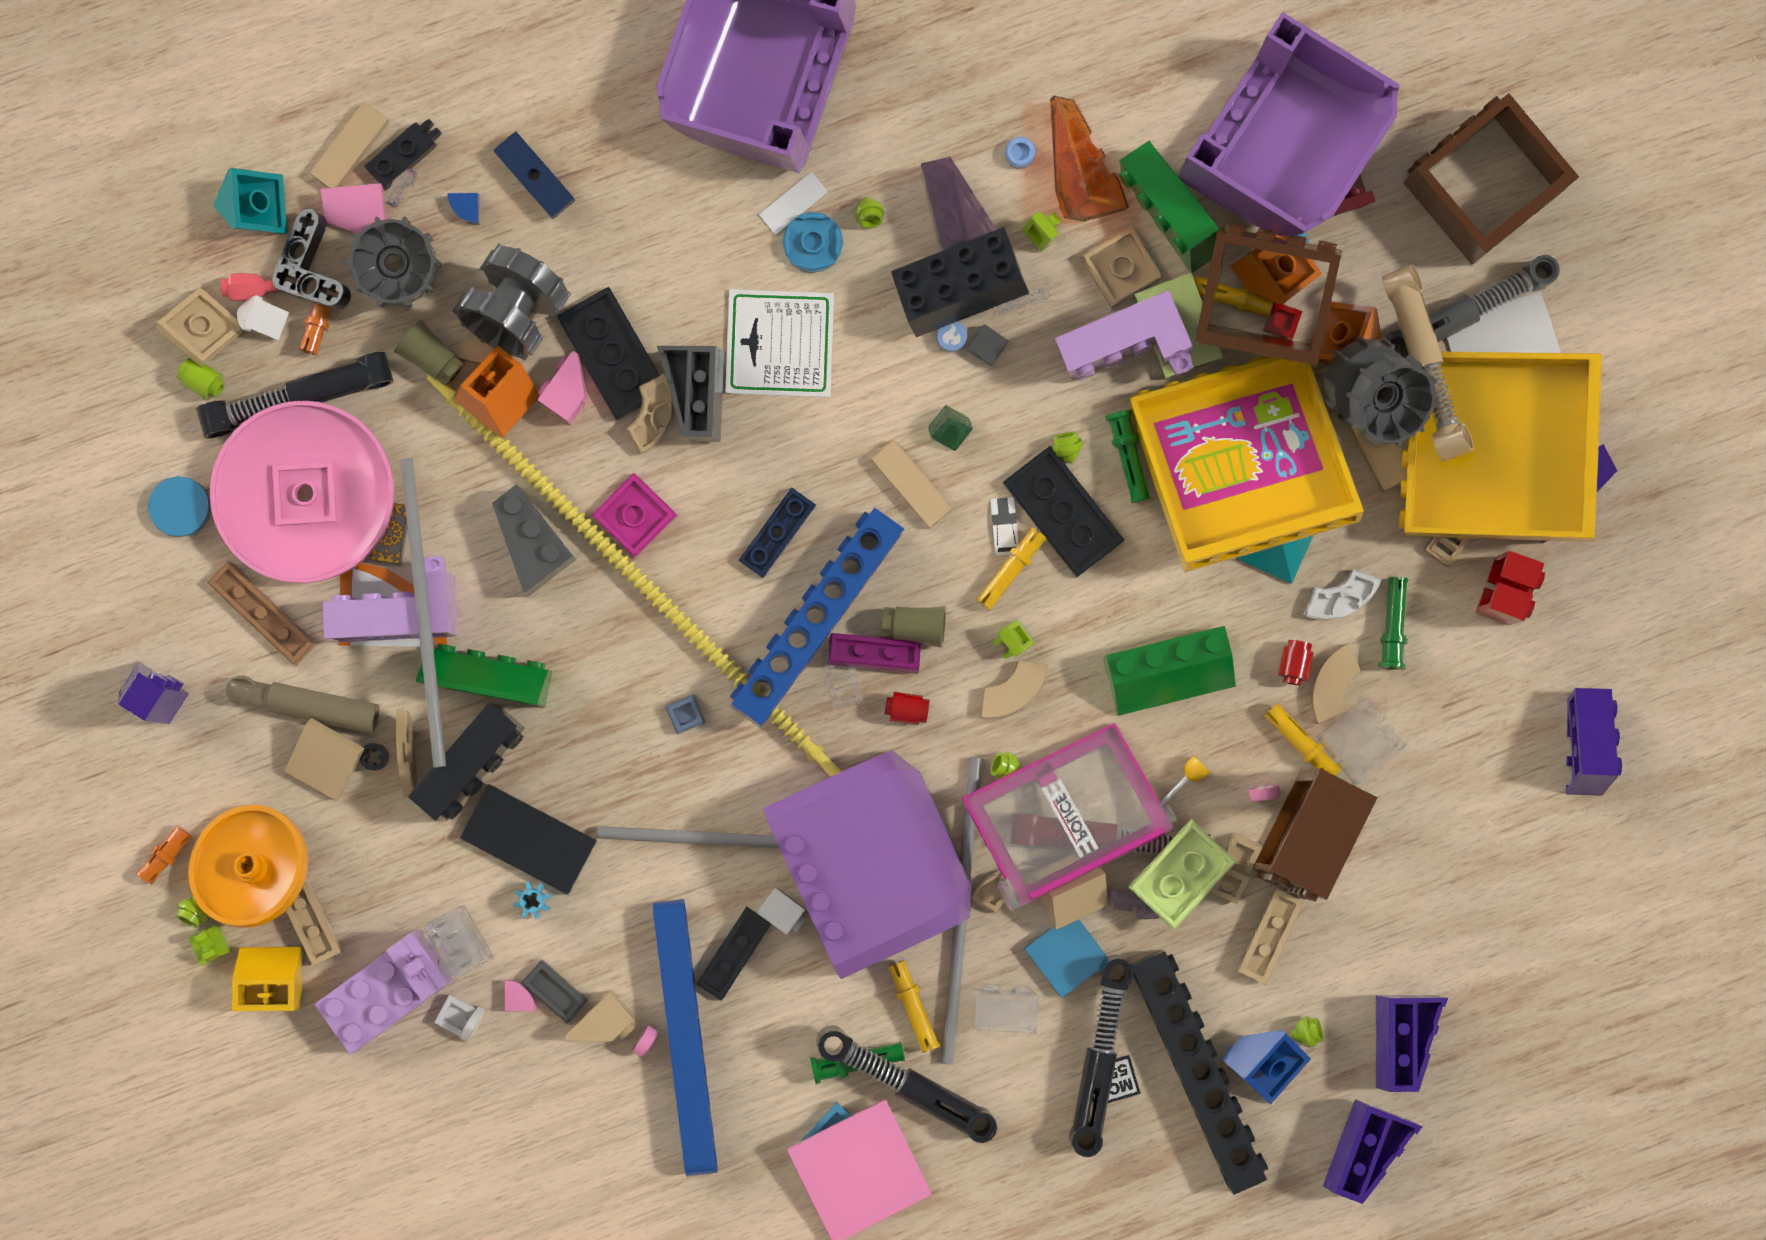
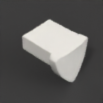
[237,295,289,340]
[434,994,485,1042]

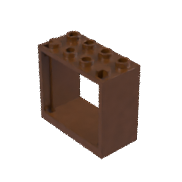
[1403,93,1579,265]
[1195,223,1343,366]
[1253,768,1378,902]

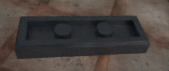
[696,906,771,1001]

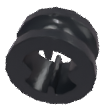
[359,743,389,771]

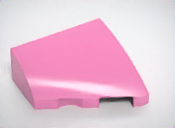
[321,183,388,234]

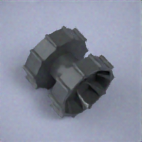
[345,217,442,308]
[452,243,571,360]
[1321,336,1438,446]

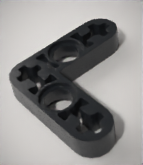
[272,209,351,310]

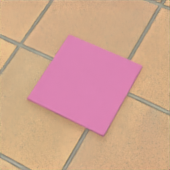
[787,1099,932,1240]

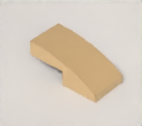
[1209,833,1262,905]

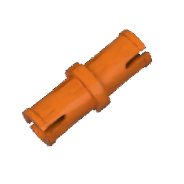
[299,294,333,356]
[136,825,192,885]

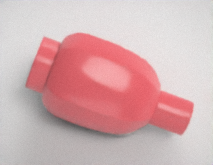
[221,273,278,301]

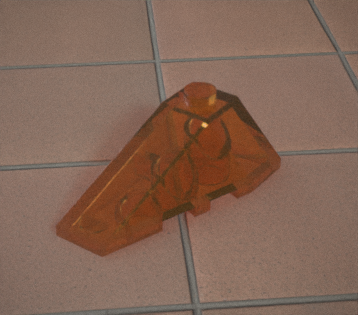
[1050,95,1129,222]

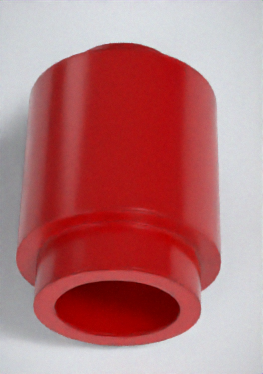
[1278,640,1314,686]
[884,691,930,725]

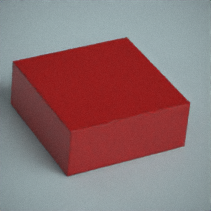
[1263,302,1303,340]

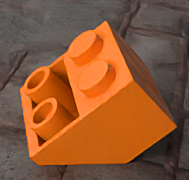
[455,345,540,439]

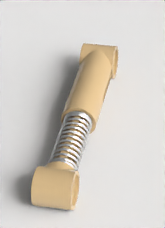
[1382,264,1474,462]

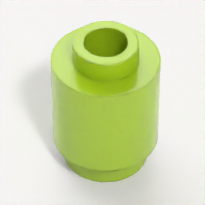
[177,358,225,400]

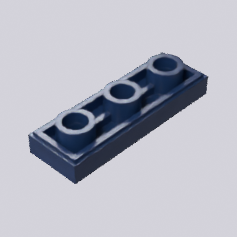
[493,131,576,220]
[738,487,816,579]

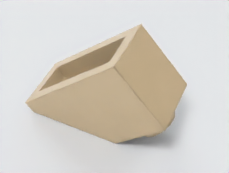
[564,991,637,1042]

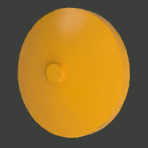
[188,805,308,928]

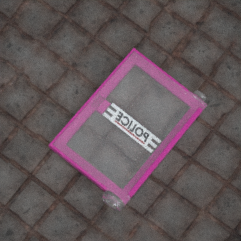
[962,723,1176,911]

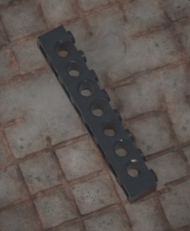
[1131,950,1268,1195]

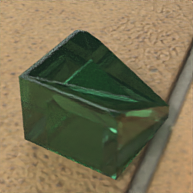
[928,404,973,451]

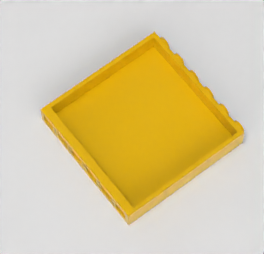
[1399,351,1602,542]

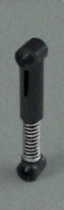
[196,352,394,439]
[1069,955,1134,1157]
[816,1025,997,1143]

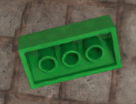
[1103,626,1236,716]
[416,643,552,707]

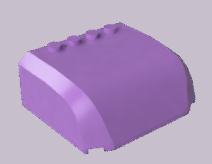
[656,0,856,173]
[1178,12,1400,236]
[763,750,971,979]

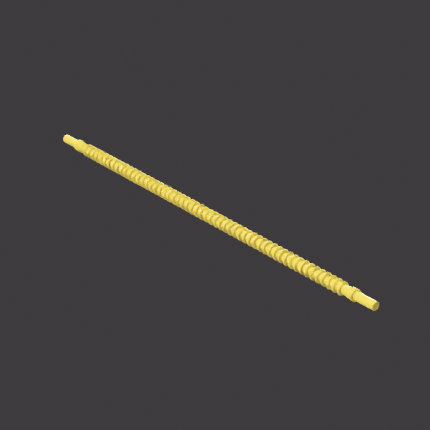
[426,375,842,777]

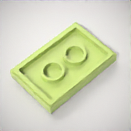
[1135,272,1223,379]
[1128,819,1237,930]

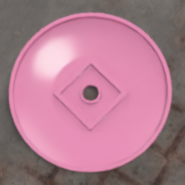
[210,401,394,583]

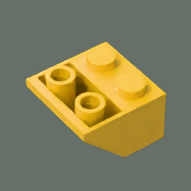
[232,946,302,1011]

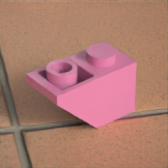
[538,351,588,425]

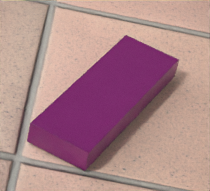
[827,633,921,674]

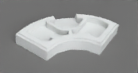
[1303,569,1382,620]

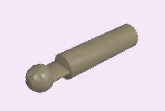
[226,675,380,734]

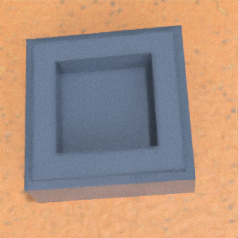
[665,694,706,735]

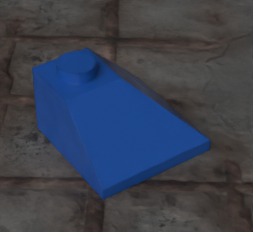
[1222,1030,1311,1105]

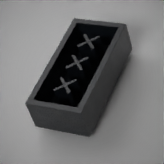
[891,227,1030,338]
[408,702,525,821]

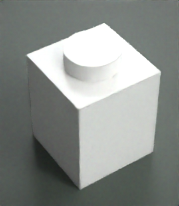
[757,887,806,935]

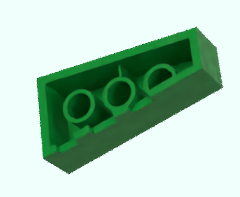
[1119,141,1219,273]

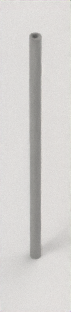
[400,458,446,768]
[941,757,982,1065]
[598,826,779,848]

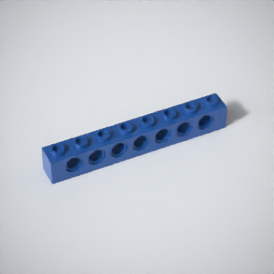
[730,507,904,729]

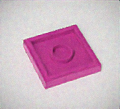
[592,473,678,558]

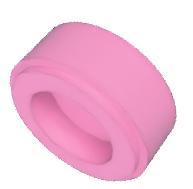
[1248,784,1280,802]
[632,1025,658,1057]

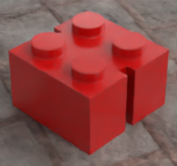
[1475,551,1545,625]

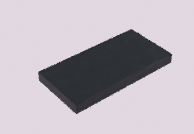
[557,286,660,421]
[1002,445,1125,578]
[460,784,598,895]

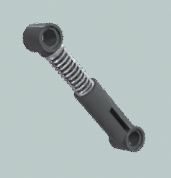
[1384,255,1560,358]

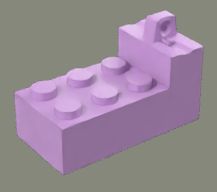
[1055,290,1193,381]
[323,556,458,643]
[314,929,457,1055]

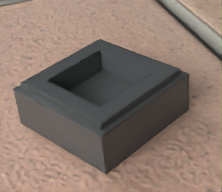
[967,324,1009,367]

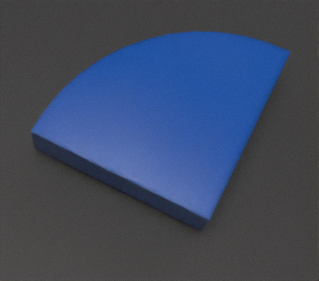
[448,193,479,225]

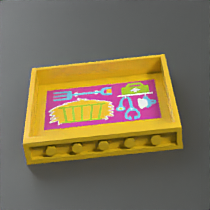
[1129,356,1364,573]

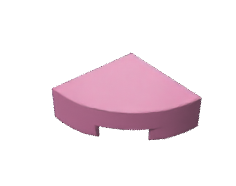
[504,980,536,1011]

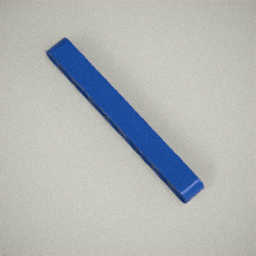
[653,899,718,1177]

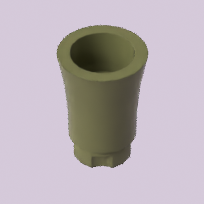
[394,320,465,386]
[881,606,946,648]

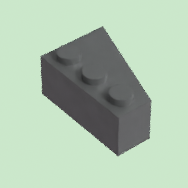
[657,346,724,442]
[492,484,576,597]

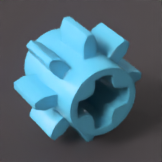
[513,882,552,919]

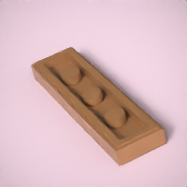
[207,561,317,666]

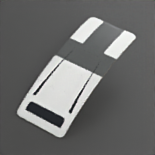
[990,497,1019,556]

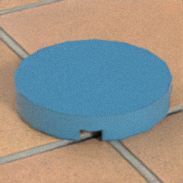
[783,212,843,273]
[148,476,211,537]

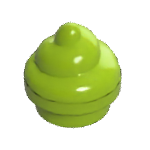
[854,196,885,229]
[1052,431,1083,464]
[991,752,1021,780]
[176,897,207,928]
[1290,1016,1323,1048]

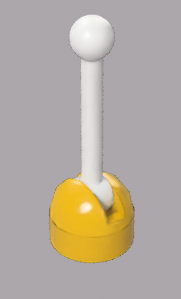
[1159,755,1210,809]

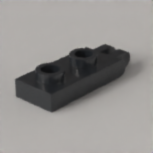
[364,119,442,191]

